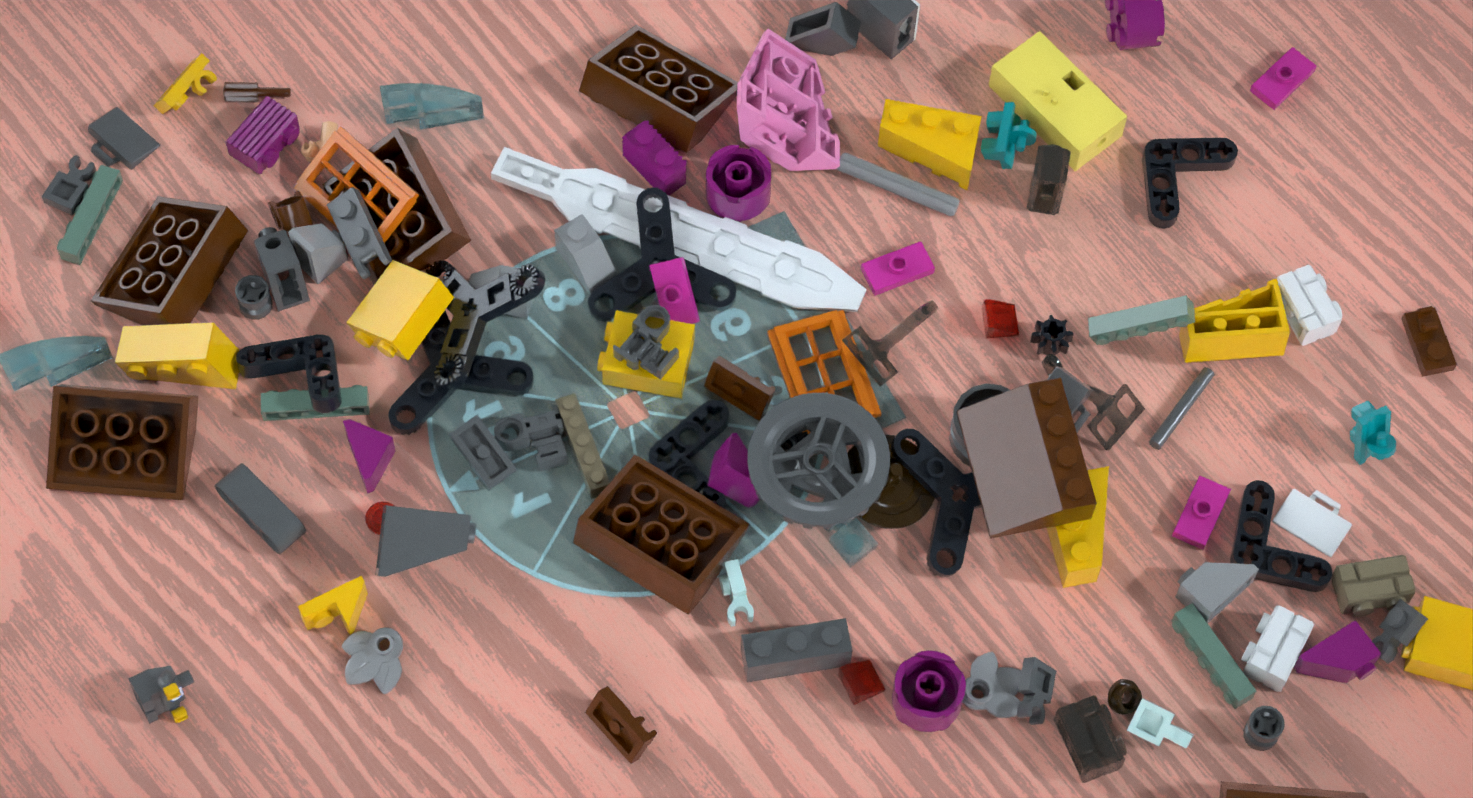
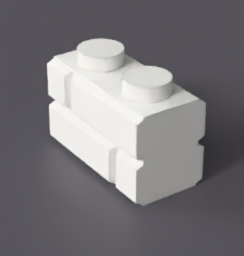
[1277,265,1342,346]
[1241,605,1315,692]

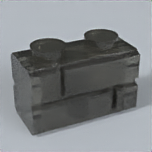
[1026,144,1071,215]
[1053,695,1127,783]

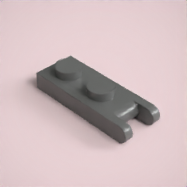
[327,187,392,280]

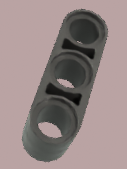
[214,463,306,554]

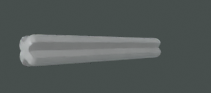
[837,153,960,216]

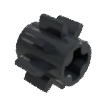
[1030,315,1074,359]

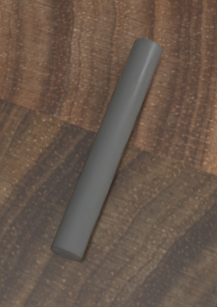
[1149,367,1215,450]

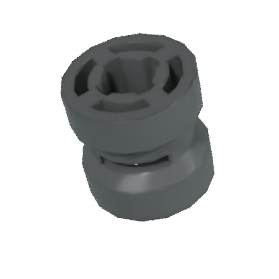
[235,275,273,320]
[1243,706,1285,751]

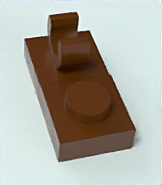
[1401,306,1457,377]
[703,356,775,421]
[585,686,657,764]

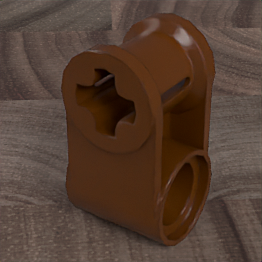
[268,191,313,238]

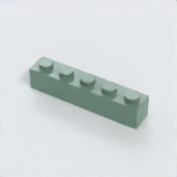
[57,165,123,265]
[1088,295,1195,345]
[261,385,370,421]
[1171,603,1256,709]

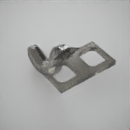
[842,300,938,387]
[1041,354,1145,451]

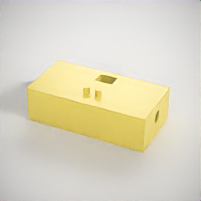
[989,31,1127,171]

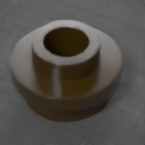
[1108,679,1142,715]

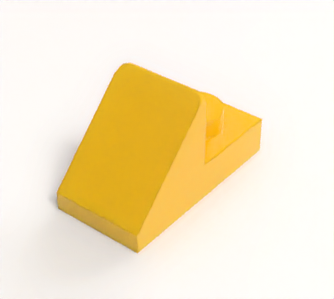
[298,575,368,635]

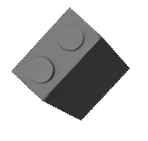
[375,505,476,577]

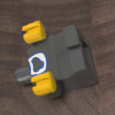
[129,666,194,724]

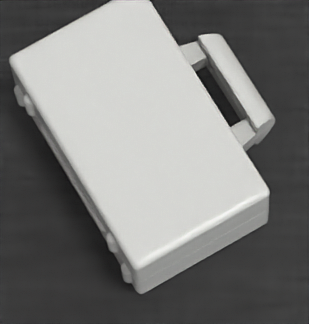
[1272,489,1352,557]

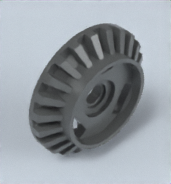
[748,393,890,529]

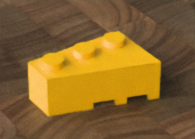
[878,99,982,191]
[1179,278,1290,363]
[115,322,239,390]
[1047,466,1109,588]

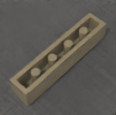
[555,393,610,499]

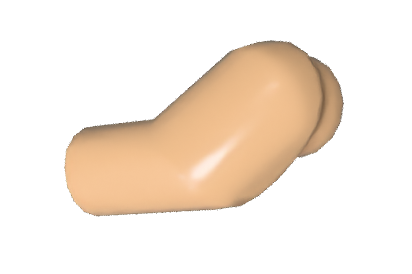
[301,121,338,162]

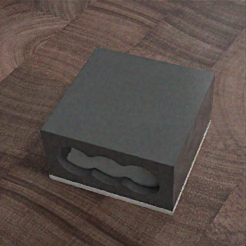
[847,0,920,60]

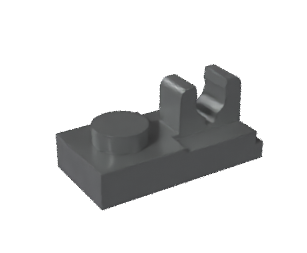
[449,415,518,491]

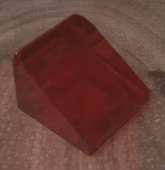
[981,299,1019,339]
[838,659,886,705]

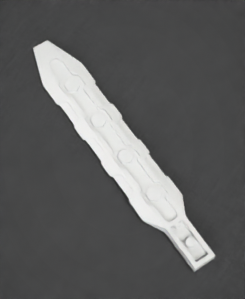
[491,147,866,312]

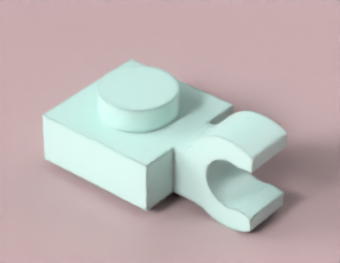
[719,559,754,627]
[1127,698,1194,748]

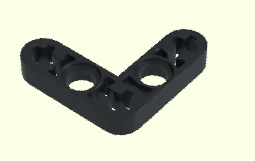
[1142,138,1238,229]
[236,335,342,413]
[648,400,729,509]
[1230,480,1332,592]

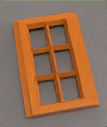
[294,126,419,244]
[767,310,882,434]

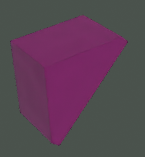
[343,419,396,494]
[708,433,759,508]

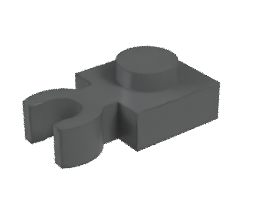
[42,155,96,215]
[1372,599,1428,664]
[1017,657,1057,725]

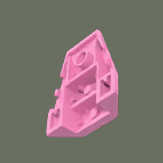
[737,29,840,171]

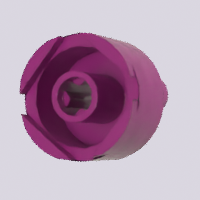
[1105,0,1165,50]
[706,145,771,222]
[892,650,966,732]

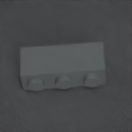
[741,618,853,682]

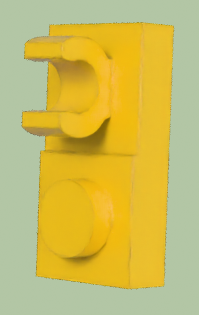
[153,53,217,114]

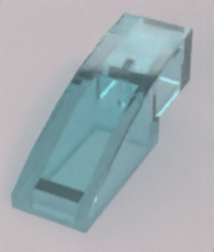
[379,83,484,130]
[0,336,113,391]

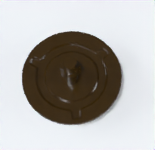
[847,434,935,529]

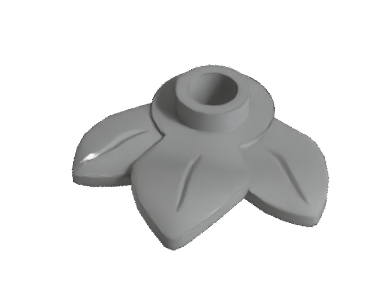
[342,627,403,694]
[963,652,1022,718]

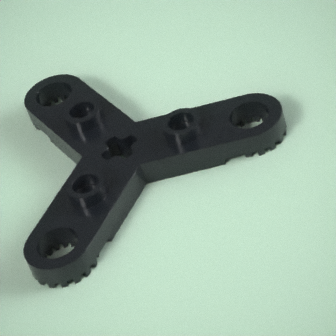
[588,188,736,322]
[426,260,545,390]
[388,310,534,435]
[890,429,981,578]

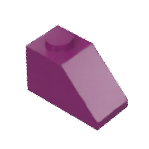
[1293,620,1381,683]

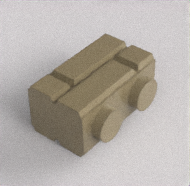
[1331,555,1415,617]

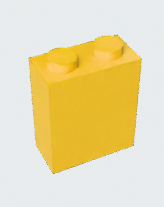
[346,260,454,361]
[597,310,695,399]
[1401,596,1473,690]

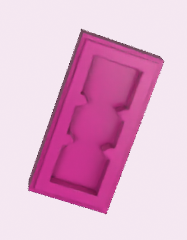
[1250,47,1317,110]
[861,241,935,296]
[649,257,700,324]
[1172,475,1231,550]

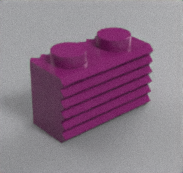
[225,96,300,175]
[622,121,687,196]

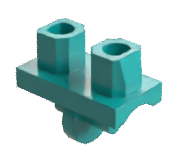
[981,102,1037,169]
[1350,401,1396,465]

